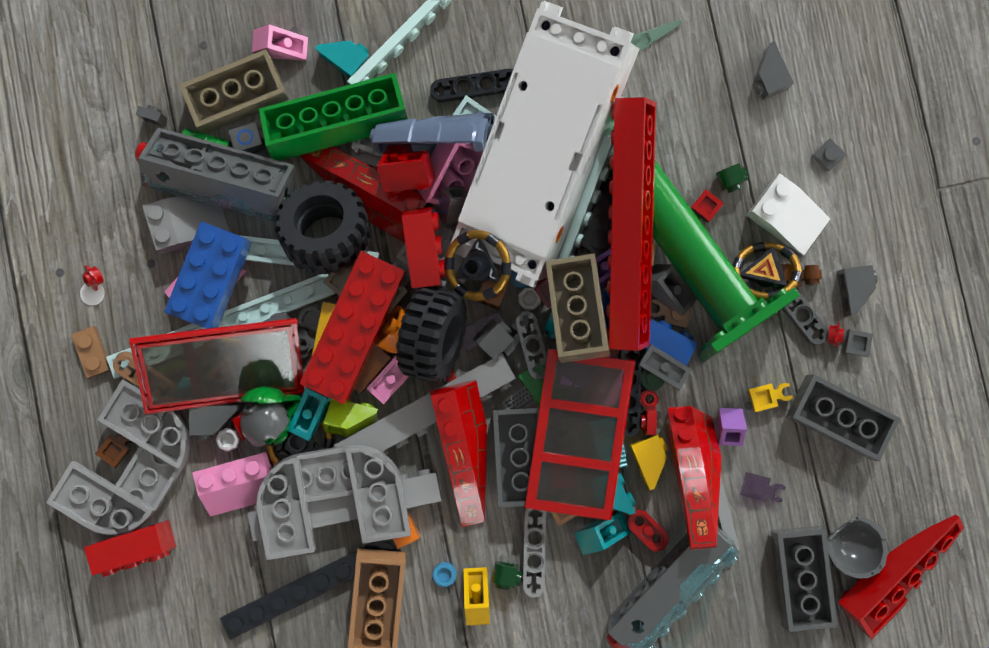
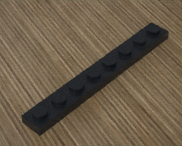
[220,539,401,640]

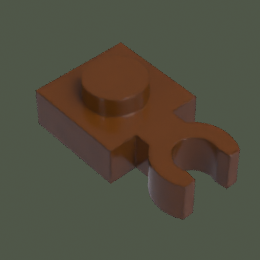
[95,433,132,469]

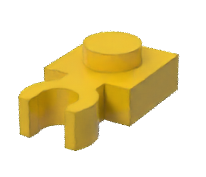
[747,383,793,412]

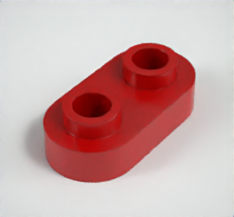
[627,509,669,551]

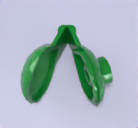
[240,387,301,445]

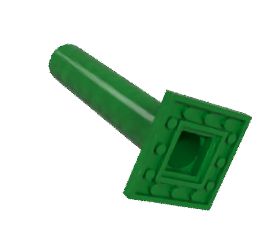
[608,126,800,363]

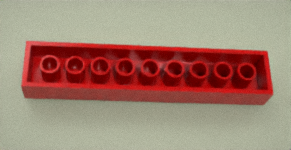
[606,97,657,351]

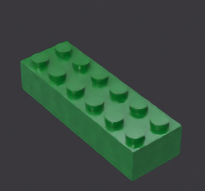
[259,73,408,161]

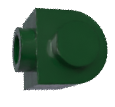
[716,163,749,193]
[641,368,664,391]
[492,561,522,590]

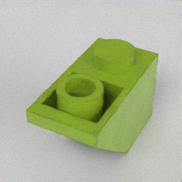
[323,399,378,437]

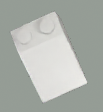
[746,173,830,256]

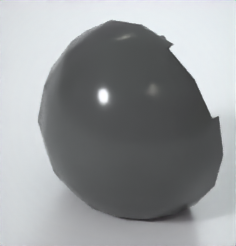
[827,516,888,578]

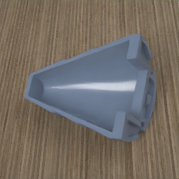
[370,112,495,157]

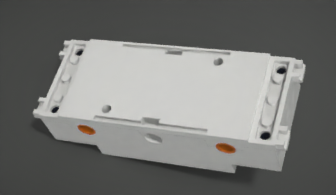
[451,1,640,288]

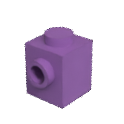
[715,408,747,446]

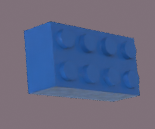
[164,221,252,329]

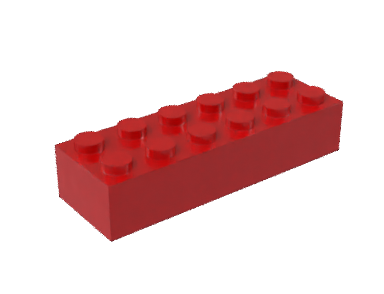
[299,251,407,404]

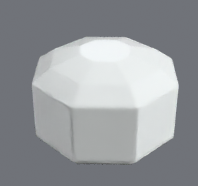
[518,288,540,310]
[216,428,241,452]

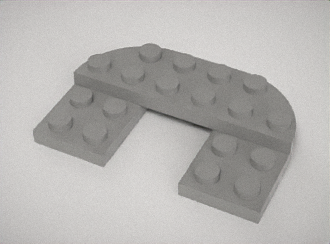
[46,379,191,535]
[257,445,411,560]

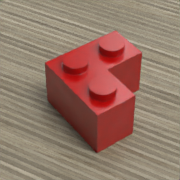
[377,144,435,193]

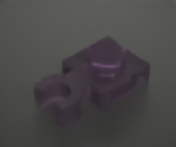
[740,472,786,502]

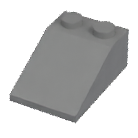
[142,193,230,254]

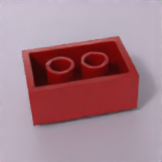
[402,207,445,288]
[84,520,177,577]

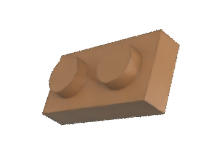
[71,326,111,378]

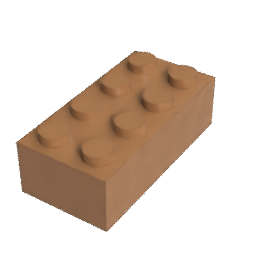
[348,548,406,648]

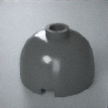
[240,402,289,447]

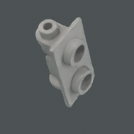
[351,138,383,168]

